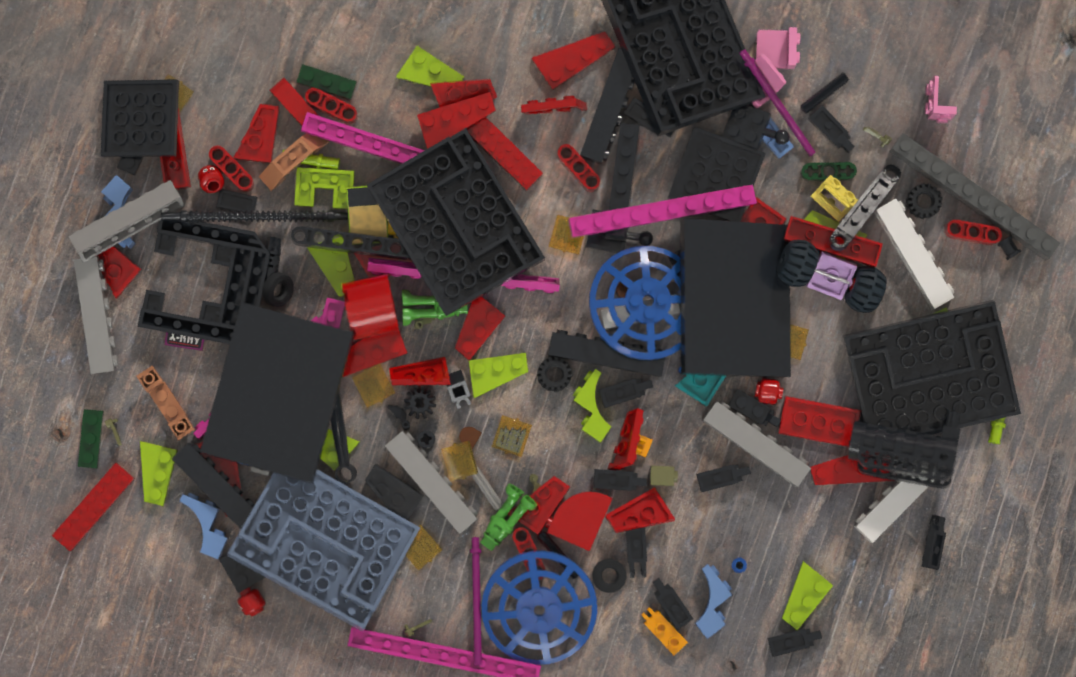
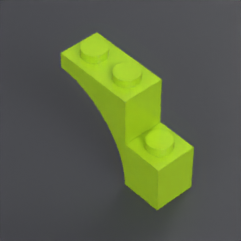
[573,369,612,443]

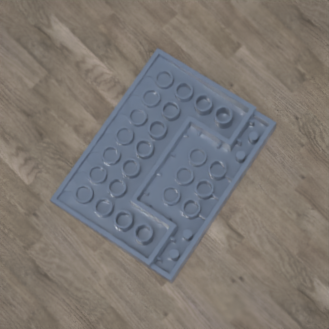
[227,470,420,631]

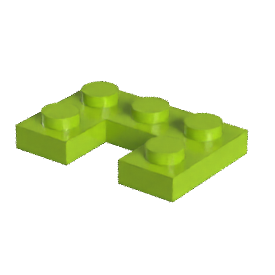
[294,167,355,209]

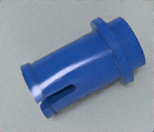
[732,558,747,573]

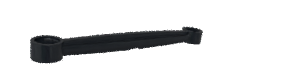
[330,391,357,485]

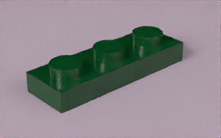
[296,64,357,100]
[78,409,104,469]

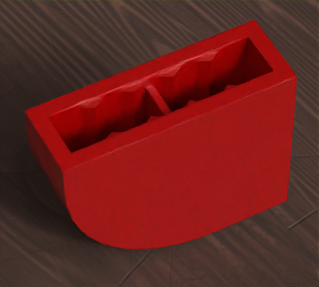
[545,492,613,551]

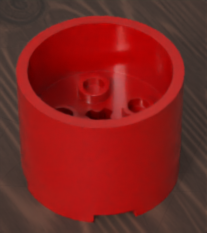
[342,274,399,340]

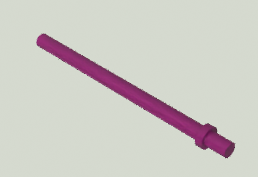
[739,49,816,157]
[470,537,482,666]

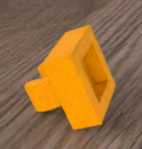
[636,434,653,458]

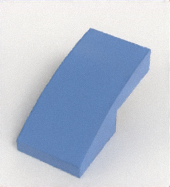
[762,118,794,159]

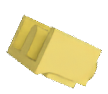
[811,175,858,222]

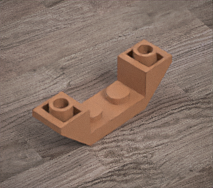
[259,133,329,191]
[136,366,195,440]

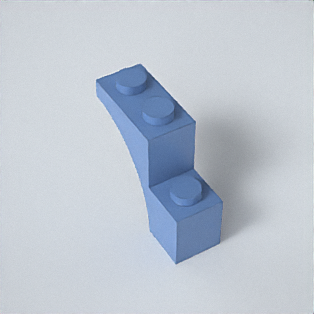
[101,175,136,249]
[180,493,229,559]
[695,564,732,639]

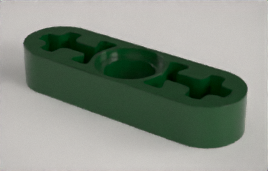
[801,162,857,181]

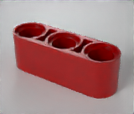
[270,77,319,126]
[305,88,358,124]
[557,144,600,192]
[209,145,254,192]
[944,220,1002,245]
[513,527,546,580]

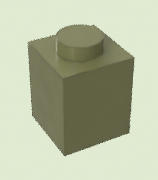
[650,466,678,486]

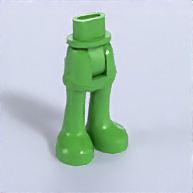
[402,290,468,326]
[480,484,537,551]

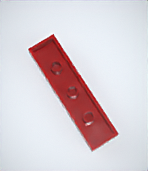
[160,107,191,190]
[466,117,543,191]
[783,216,883,267]
[52,463,135,552]

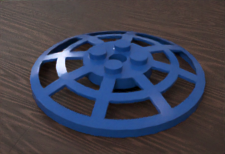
[589,246,681,360]
[481,551,597,665]

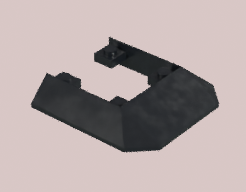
[137,220,270,344]

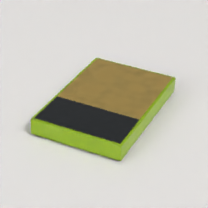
[346,186,388,245]

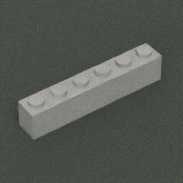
[68,180,185,263]
[74,256,119,374]
[702,401,811,487]
[385,431,478,534]

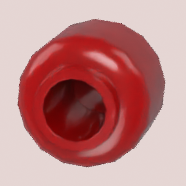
[198,165,224,194]
[755,378,784,405]
[237,587,266,617]

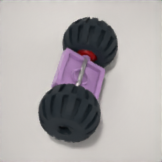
[777,239,887,313]

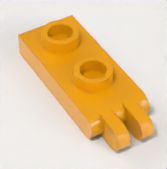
[641,607,688,655]

